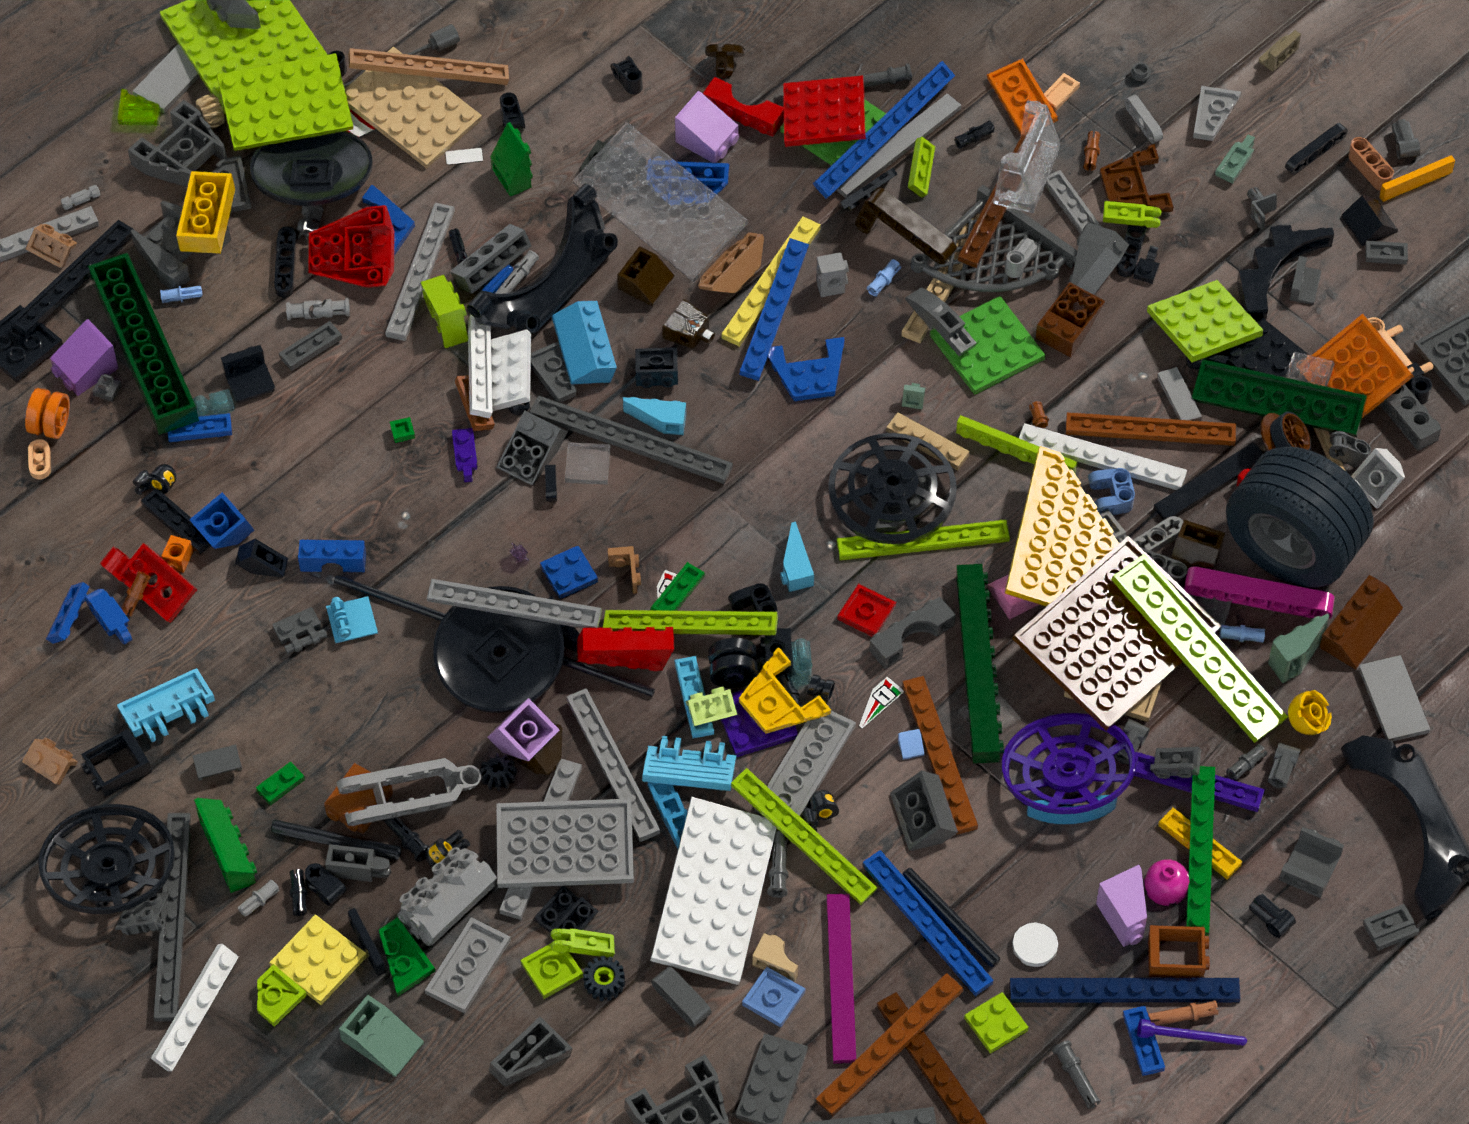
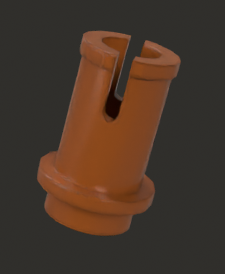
[1029,401,1049,429]

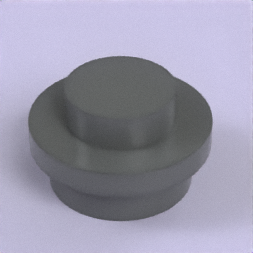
[1131,62,1151,81]

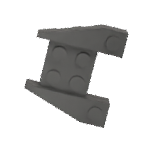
[128,100,227,187]
[131,201,231,289]
[624,1054,729,1124]

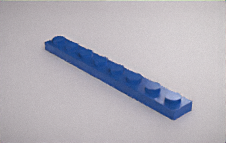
[739,238,809,381]
[862,850,994,997]

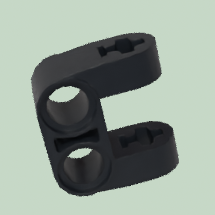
[728,583,779,636]

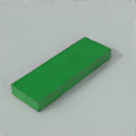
[650,562,705,611]

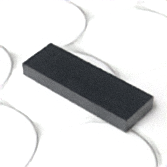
[347,908,386,976]

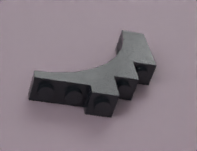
[1237,225,1334,322]

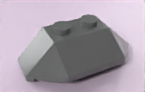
[207,0,261,29]

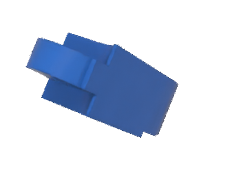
[84,589,132,645]

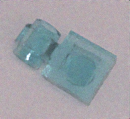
[193,389,235,416]

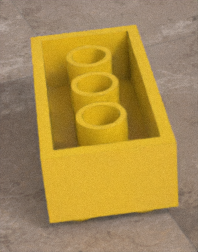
[176,171,235,254]

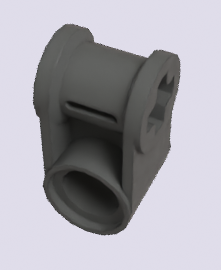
[1329,431,1371,467]

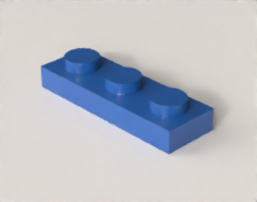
[168,413,232,442]
[46,582,90,644]
[1122,1006,1165,1076]

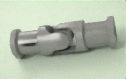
[286,298,350,321]

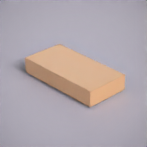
[1044,73,1080,112]

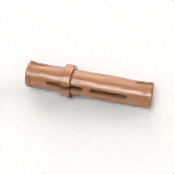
[1148,1000,1219,1026]

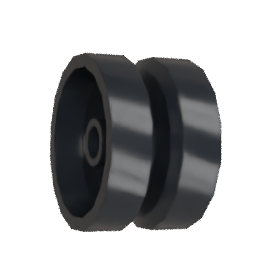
[708,638,758,688]

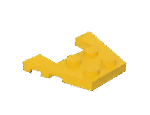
[739,648,831,734]

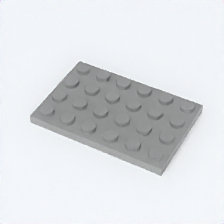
[497,799,634,888]

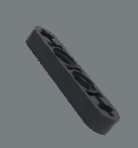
[1285,123,1348,175]
[1117,215,1148,277]
[274,226,297,298]

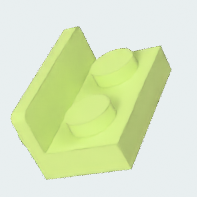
[686,687,737,726]

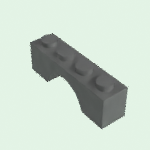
[869,597,956,669]

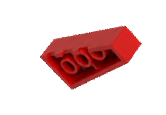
[577,627,674,671]

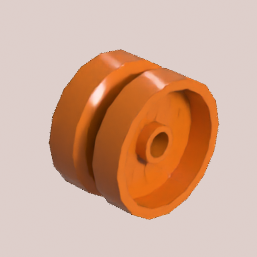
[25,388,70,439]

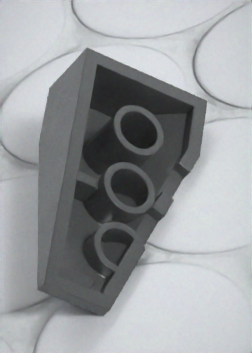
[1069,223,1129,295]

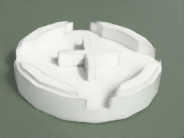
[1012,923,1058,967]

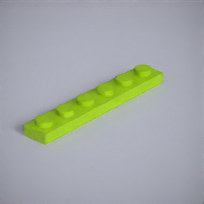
[956,415,1077,473]

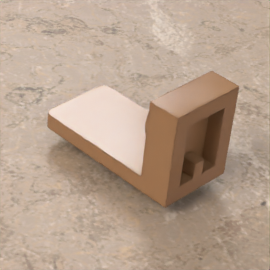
[608,546,641,594]

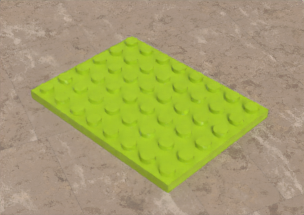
[160,0,328,114]

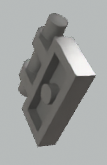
[272,607,327,654]

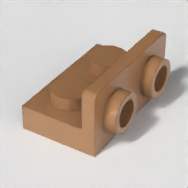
[26,224,77,268]

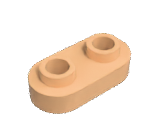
[28,439,51,479]

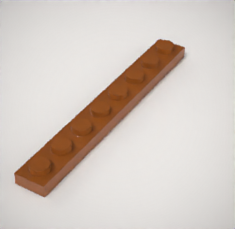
[1065,412,1236,446]
[902,676,978,835]
[816,973,963,1117]

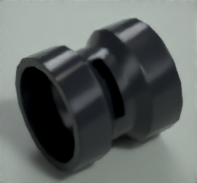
[807,674,835,702]

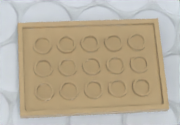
[345,47,482,169]

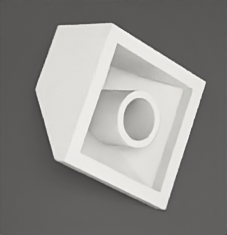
[1351,448,1405,509]

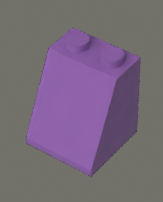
[50,319,118,396]

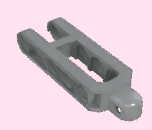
[336,758,481,826]

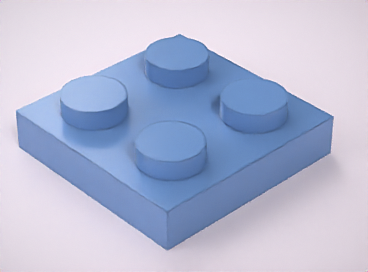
[742,966,805,1028]

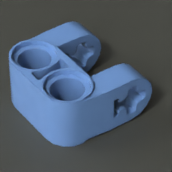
[1088,468,1135,515]

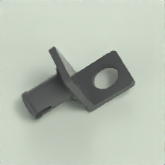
[1247,187,1277,230]

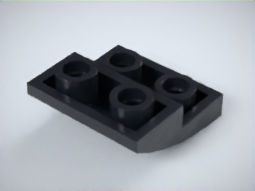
[533,886,599,941]

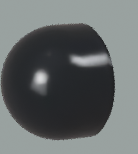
[508,402,530,415]

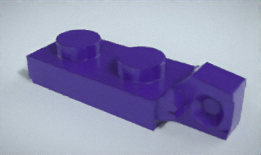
[452,428,478,482]

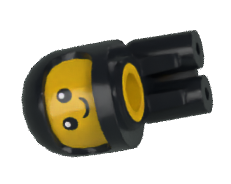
[133,464,177,495]
[803,790,839,832]
[425,829,470,867]

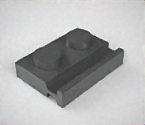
[1363,904,1419,951]

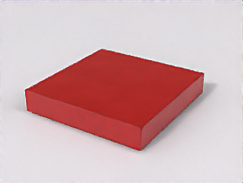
[837,584,896,637]

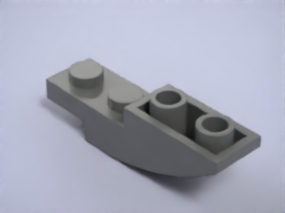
[905,287,977,357]

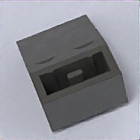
[496,410,567,486]

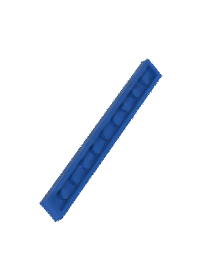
[812,61,955,199]

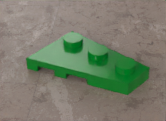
[379,917,436,997]

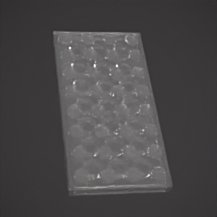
[573,122,749,282]

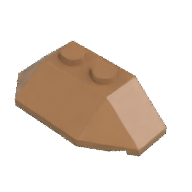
[698,232,764,293]

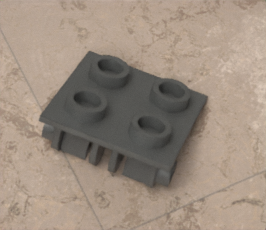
[115,892,169,935]

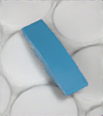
[647,782,688,848]

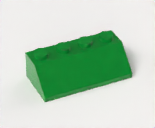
[194,798,257,893]

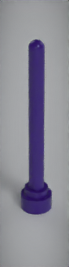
[1137,1019,1247,1046]

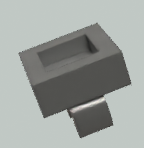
[93,374,122,402]

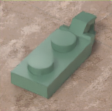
[1215,134,1255,184]

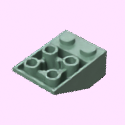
[1268,613,1329,683]
[339,995,424,1077]

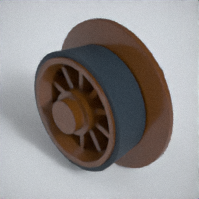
[1259,412,1311,453]

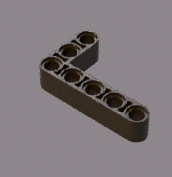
[855,187,957,265]

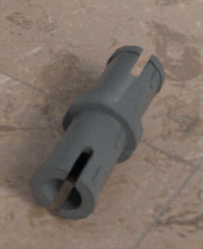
[1226,744,1267,781]

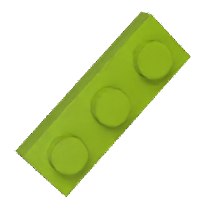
[908,136,935,198]

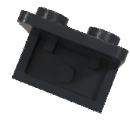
[221,345,275,403]

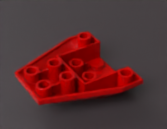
[308,205,395,288]

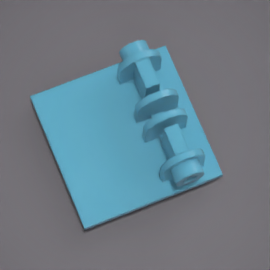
[326,596,378,643]

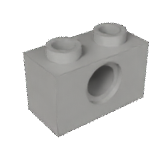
[816,253,849,297]

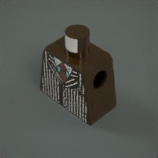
[662,299,715,348]

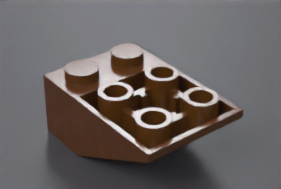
[1035,282,1105,358]

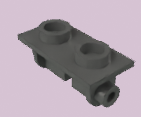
[296,204,324,240]

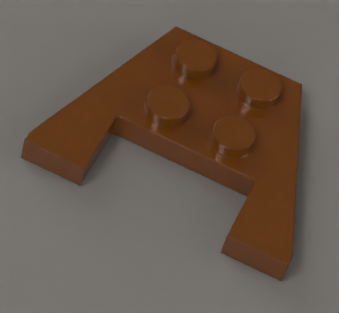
[1099,144,1174,212]

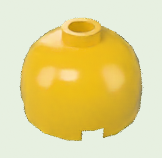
[1288,690,1332,735]

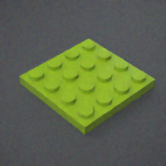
[1147,280,1263,362]

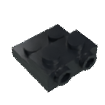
[635,348,678,388]

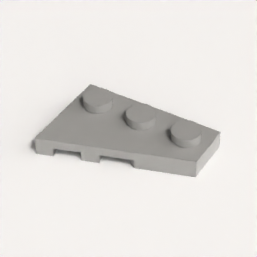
[1193,86,1241,141]

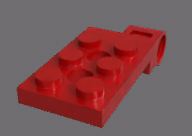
[100,543,198,623]

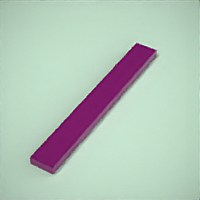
[827,894,856,1064]

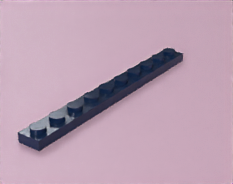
[1010,978,1241,1003]

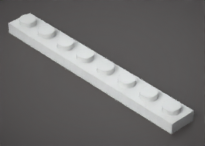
[1019,423,1187,490]

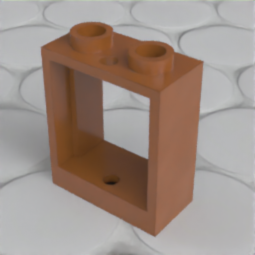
[1148,925,1210,978]

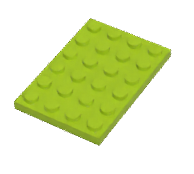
[217,53,353,151]

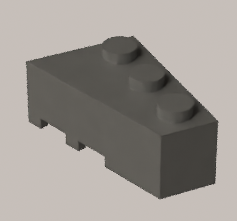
[489,1017,573,1087]

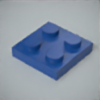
[540,546,598,599]

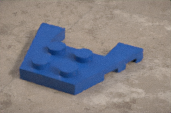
[362,185,415,256]
[768,337,845,401]

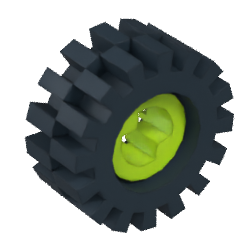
[583,956,625,1001]

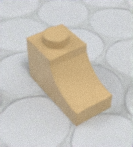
[752,933,798,982]

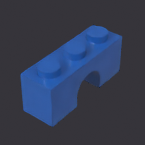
[298,540,366,572]

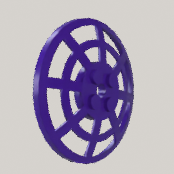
[1002,713,1136,814]

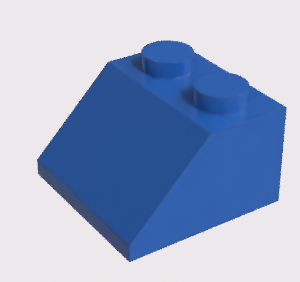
[189,492,255,549]

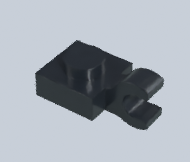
[1133,246,1160,284]

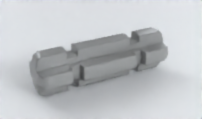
[61,185,100,210]

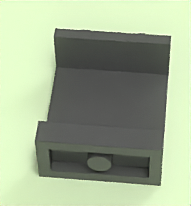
[1279,827,1344,898]

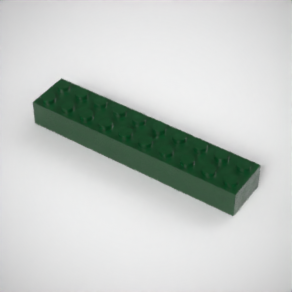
[88,253,199,435]

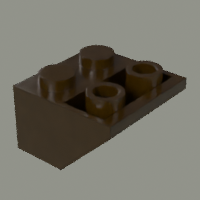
[617,246,675,307]
[1171,519,1225,570]

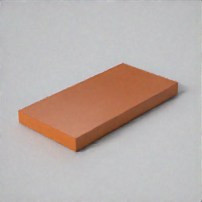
[987,58,1058,136]

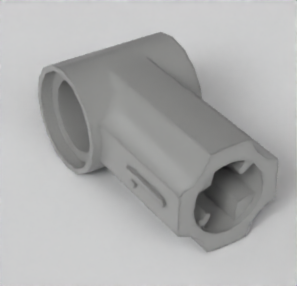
[1005,238,1038,278]

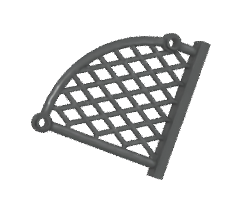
[910,185,1077,292]

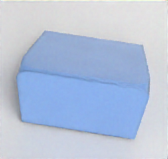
[898,729,924,760]

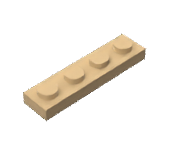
[886,413,969,471]

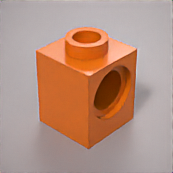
[161,535,193,573]

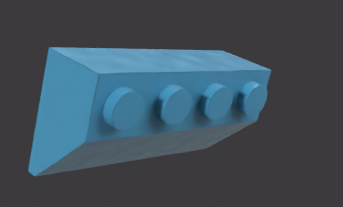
[552,301,617,384]

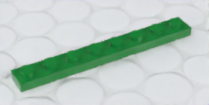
[1187,766,1215,936]

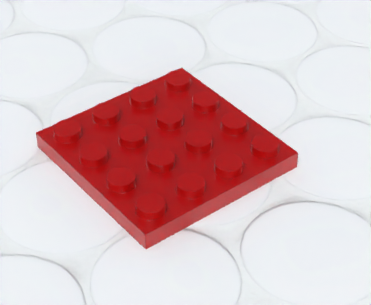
[783,75,866,147]

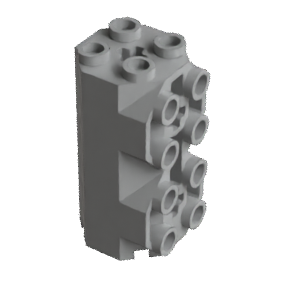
[397,847,497,946]

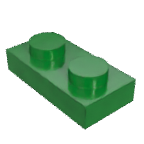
[256,761,305,806]

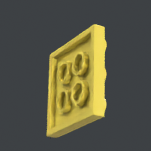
[270,914,367,1005]

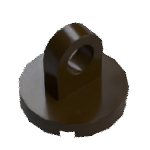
[705,44,745,79]

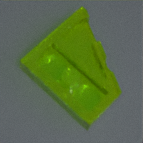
[117,89,161,125]

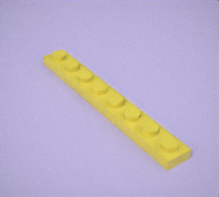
[722,216,821,347]

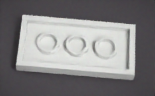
[491,330,531,412]

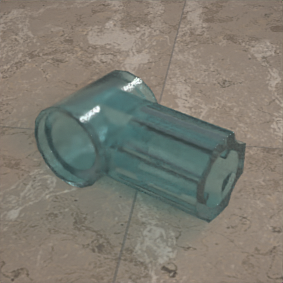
[791,639,813,685]

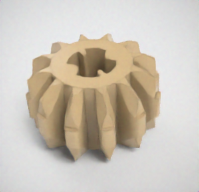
[196,94,225,129]

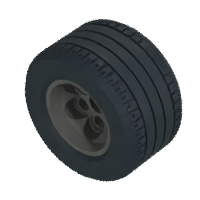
[1226,447,1374,587]

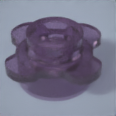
[509,542,529,563]

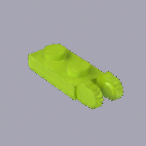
[1103,201,1161,228]
[551,928,615,958]

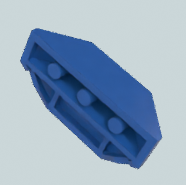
[647,161,730,205]

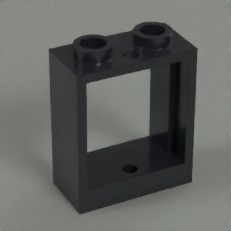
[81,729,152,797]

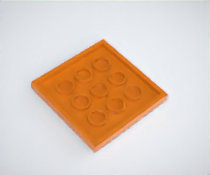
[1297,314,1414,418]

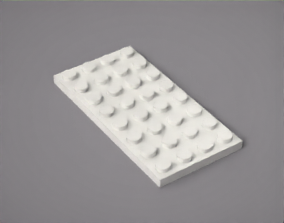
[650,797,776,985]

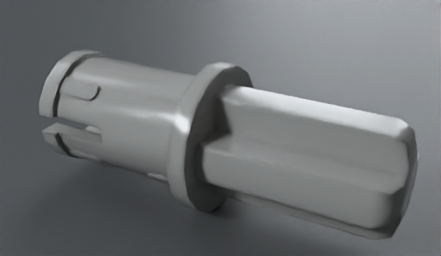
[238,880,280,916]

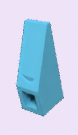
[623,397,686,435]

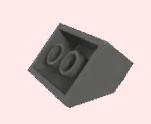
[890,770,958,851]

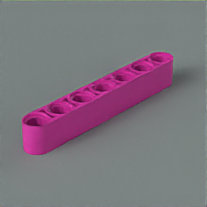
[1184,567,1335,619]

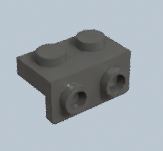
[1150,747,1201,779]

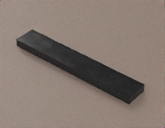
[1153,442,1264,520]

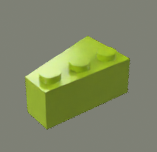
[420,275,468,348]

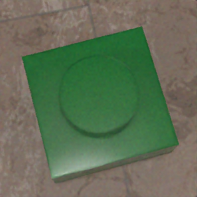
[390,417,415,443]

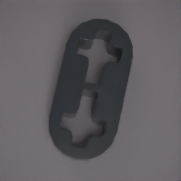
[545,464,557,502]

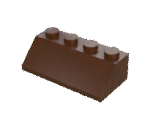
[1319,574,1403,670]

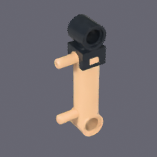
[1368,317,1433,404]

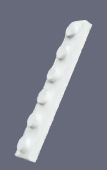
[468,315,492,418]
[151,944,238,1071]

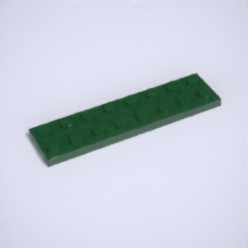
[1192,359,1367,437]

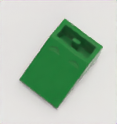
[490,122,533,197]

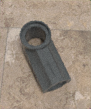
[1391,119,1420,159]
[1113,719,1150,764]
[1268,743,1301,788]

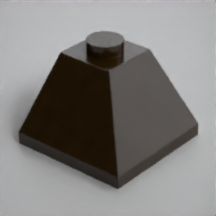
[509,724,562,775]

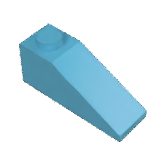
[780,522,814,592]

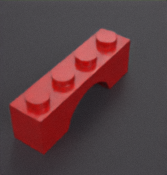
[703,77,785,137]

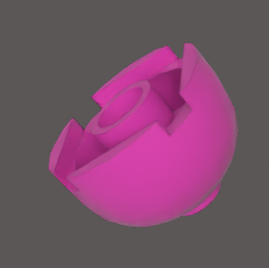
[1144,859,1189,906]

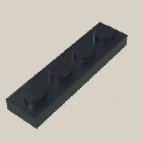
[141,488,211,555]

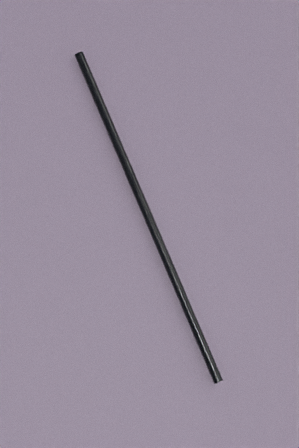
[334,575,655,697]

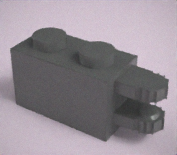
[325,844,392,882]

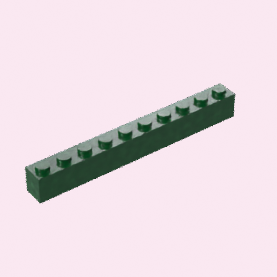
[956,564,1004,764]

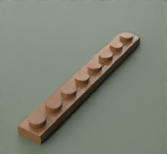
[348,48,509,85]

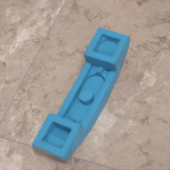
[1027,795,1117,824]

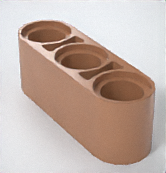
[1348,137,1394,191]

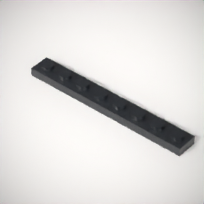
[10,220,134,336]

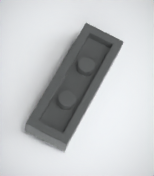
[279,321,343,371]

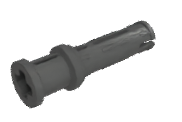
[863,63,912,87]
[767,831,789,898]
[1052,1040,1101,1109]

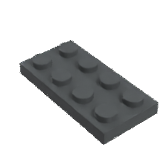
[736,1033,808,1124]

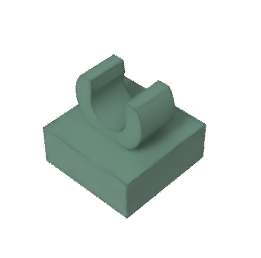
[902,383,925,409]

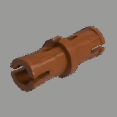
[1083,131,1101,171]
[121,571,151,616]

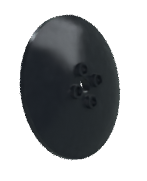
[250,131,373,206]
[433,586,565,713]

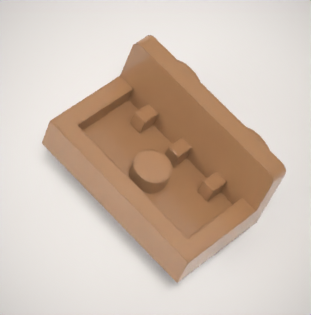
[22,738,78,785]

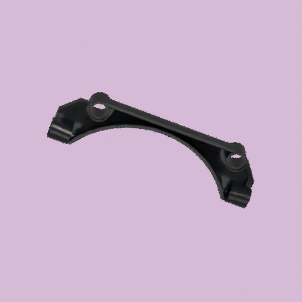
[467,183,618,333]
[1341,735,1469,920]

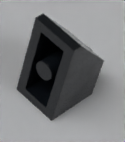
[235,538,288,577]

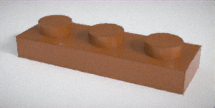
[455,375,495,431]

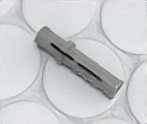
[496,250,539,294]

